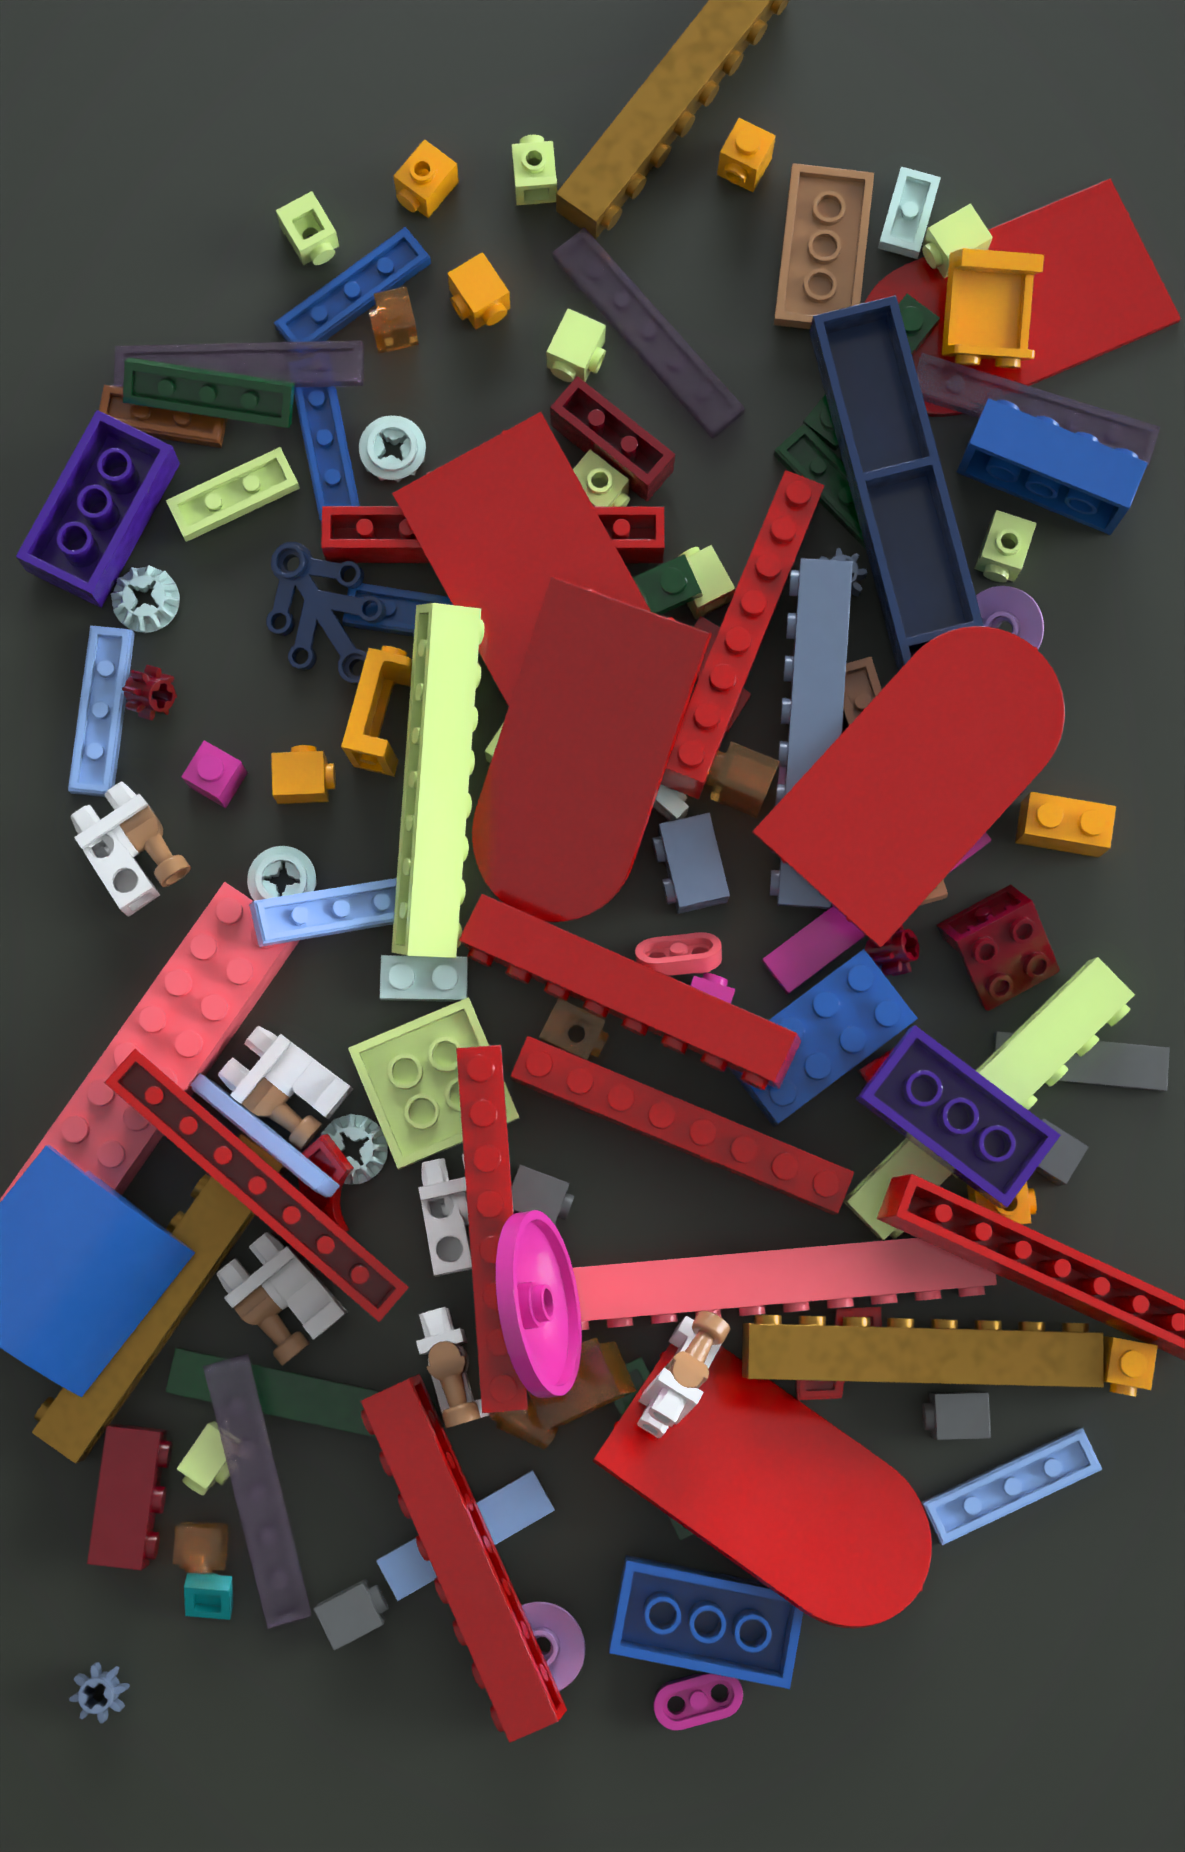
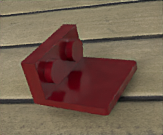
[937,884,1060,1011]

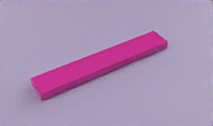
[762,832,992,995]

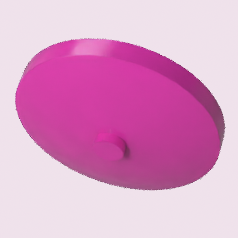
[496,1210,582,1398]

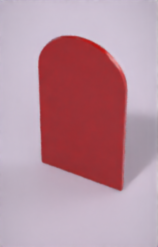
[865,178,1181,417]
[392,412,651,706]
[472,577,712,922]
[752,626,1065,948]
[593,1343,932,1628]

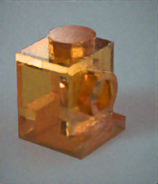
[369,286,419,354]
[539,998,609,1060]
[173,1522,228,1573]

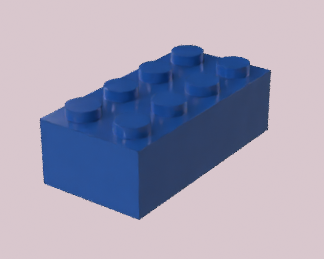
[956,398,1148,535]
[728,949,918,1127]
[608,1555,803,1689]

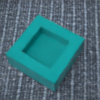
[184,1573,233,1620]

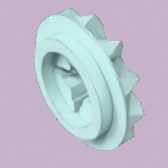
[359,415,426,482]
[111,565,180,633]
[247,846,317,901]
[321,1114,388,1184]

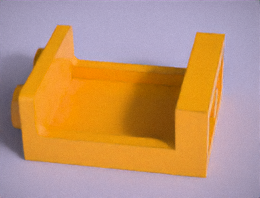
[942,248,1044,368]
[341,646,412,777]

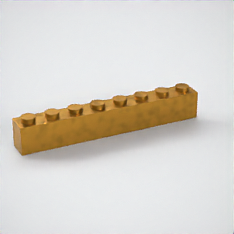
[556,0,789,239]
[32,1134,287,1464]
[742,1315,1104,1387]

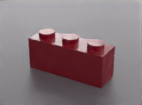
[550,376,675,502]
[87,1424,173,1570]

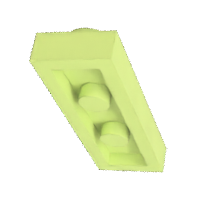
[166,447,300,542]

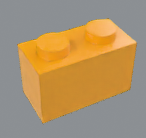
[1015,792,1116,857]

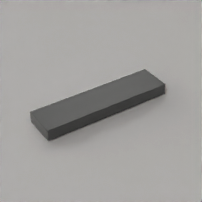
[993,1031,1170,1092]

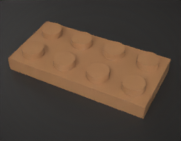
[774,163,874,329]

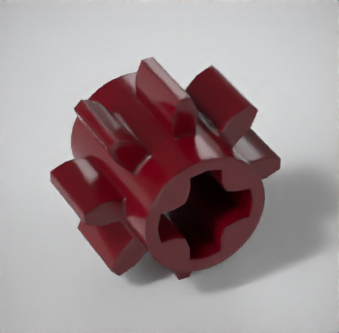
[122,665,177,720]
[865,924,920,977]

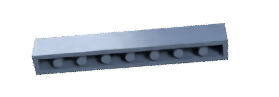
[770,558,853,909]

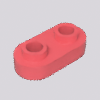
[635,932,722,976]

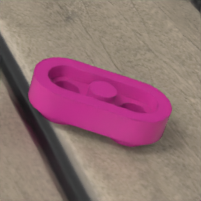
[653,1672,743,1730]

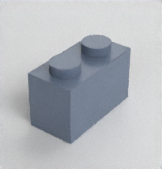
[652,813,730,914]

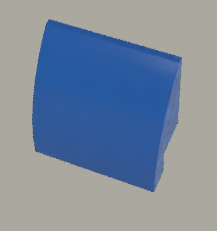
[0,1145,195,1397]

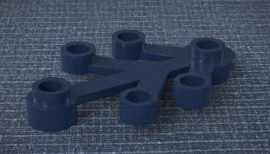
[266,542,386,685]

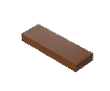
[99,385,227,448]

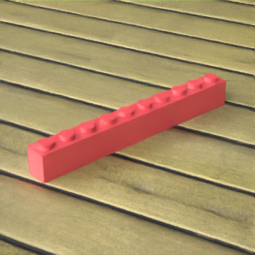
[573,1238,997,1330]

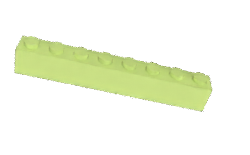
[391,603,484,958]
[843,957,1135,1240]

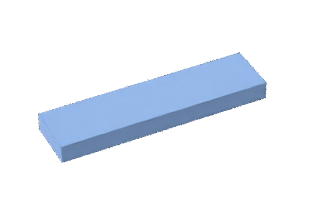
[68,625,135,797]
[249,878,397,947]
[190,1073,340,1198]
[921,1427,1102,1545]
[376,1470,555,1601]

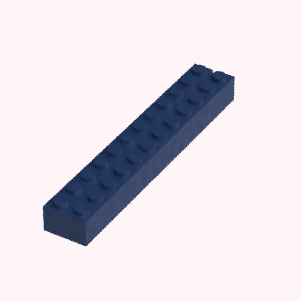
[809,295,1027,797]

